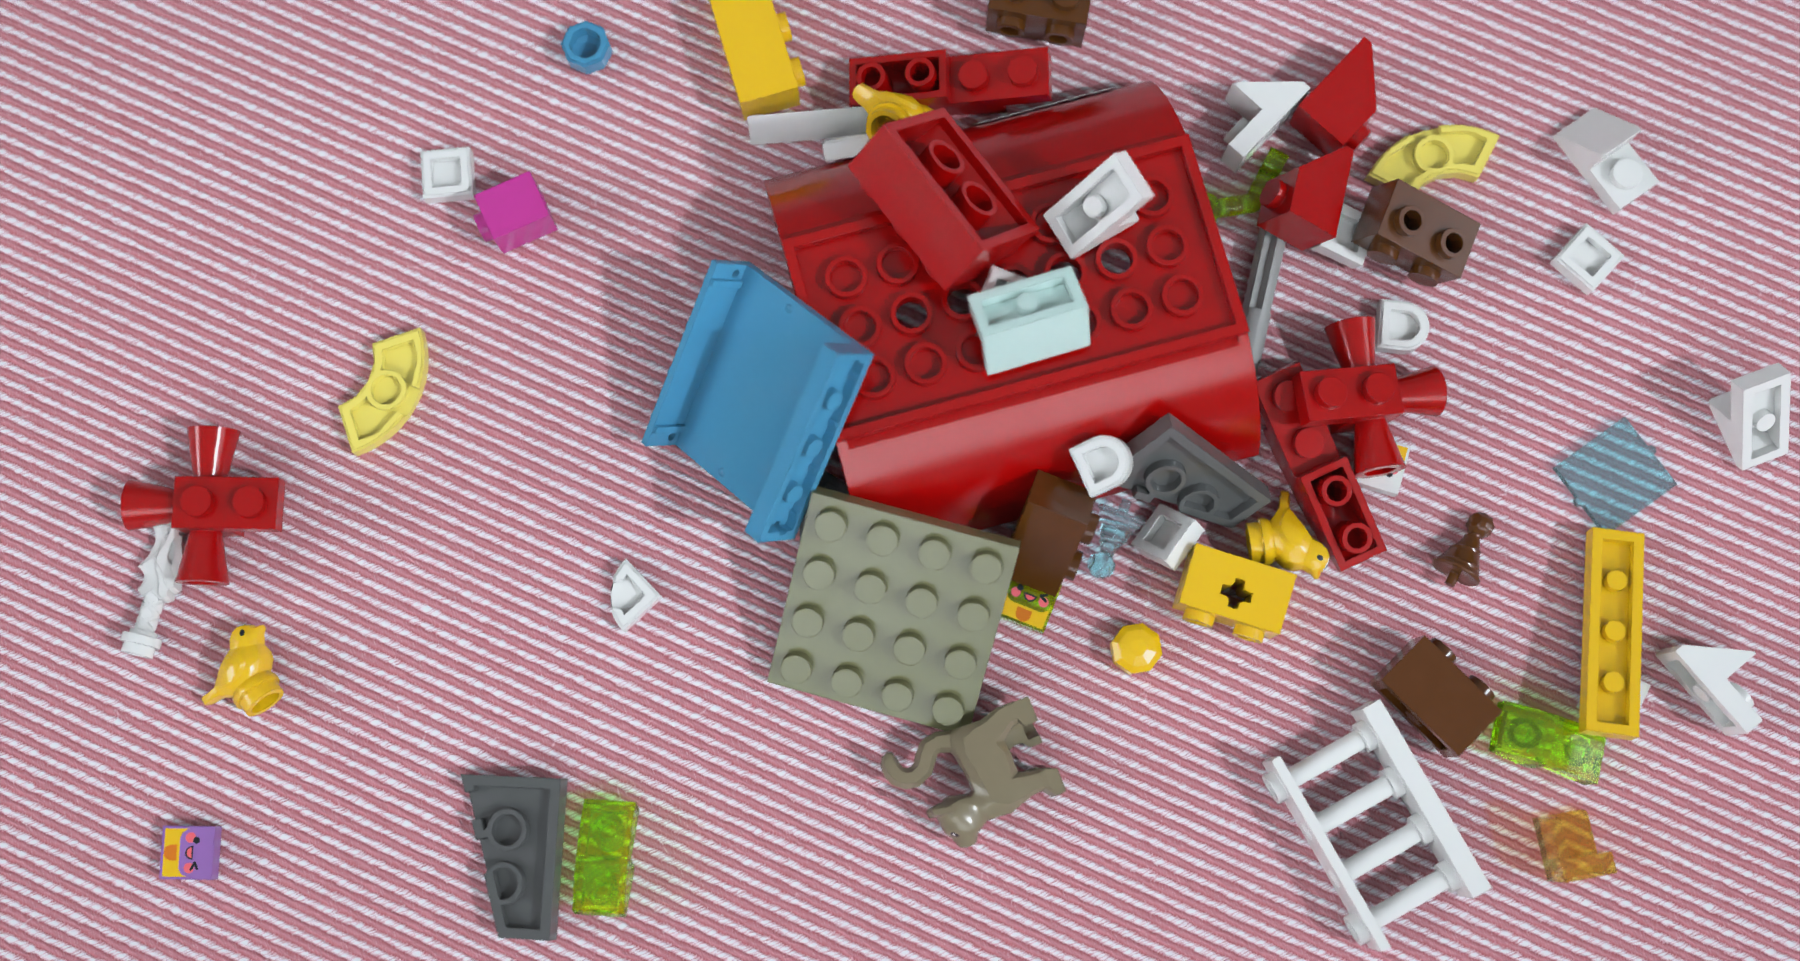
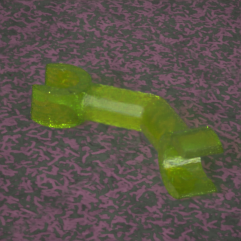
[1207,147,1289,221]

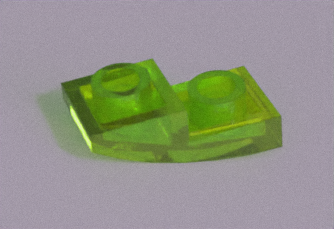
[1488,701,1606,785]
[572,799,639,918]

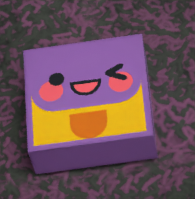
[159,825,222,880]

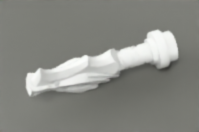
[120,523,187,659]

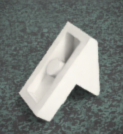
[1220,81,1310,173]
[1552,107,1659,215]
[1043,151,1155,259]
[1709,363,1791,471]
[1655,645,1763,736]

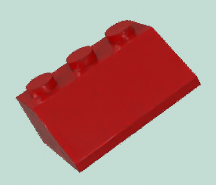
[848,107,1040,291]

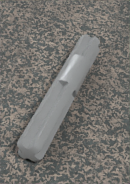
[1243,228,1286,376]

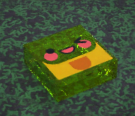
[1001,580,1062,634]

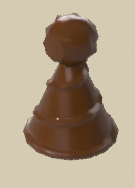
[1432,512,1495,588]

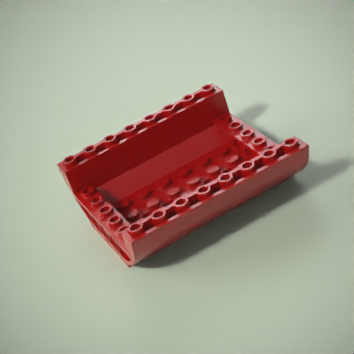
[763,81,1261,530]

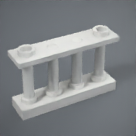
[1262,699,1492,952]

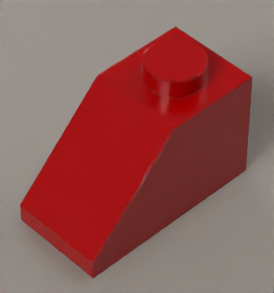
[1289,36,1377,155]
[1256,146,1354,251]

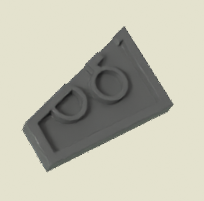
[1119,413,1272,528]
[461,774,568,941]

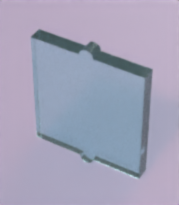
[1552,417,1677,530]

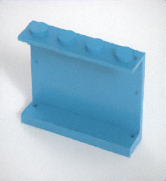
[641,259,874,543]

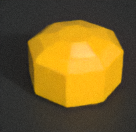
[1110,623,1162,675]

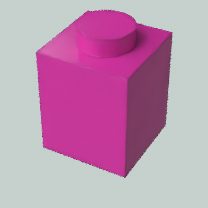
[473,171,558,254]

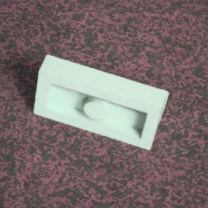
[967,266,1091,376]

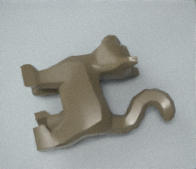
[881,696,1066,848]

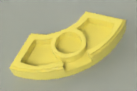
[1364,125,1500,190]
[338,328,429,456]

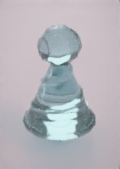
[1087,498,1146,579]

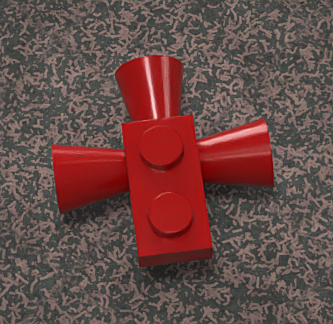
[1291,316,1447,478]
[120,425,285,586]

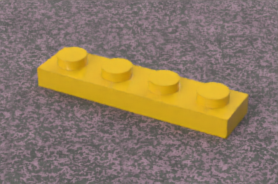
[1579,527,1645,741]

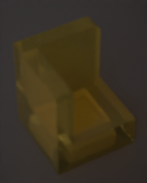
[1532,809,1617,883]

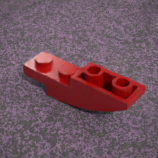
[849,47,1052,115]
[1257,362,1387,572]

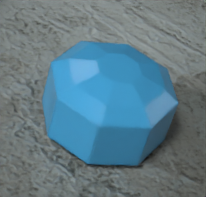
[561,21,613,75]

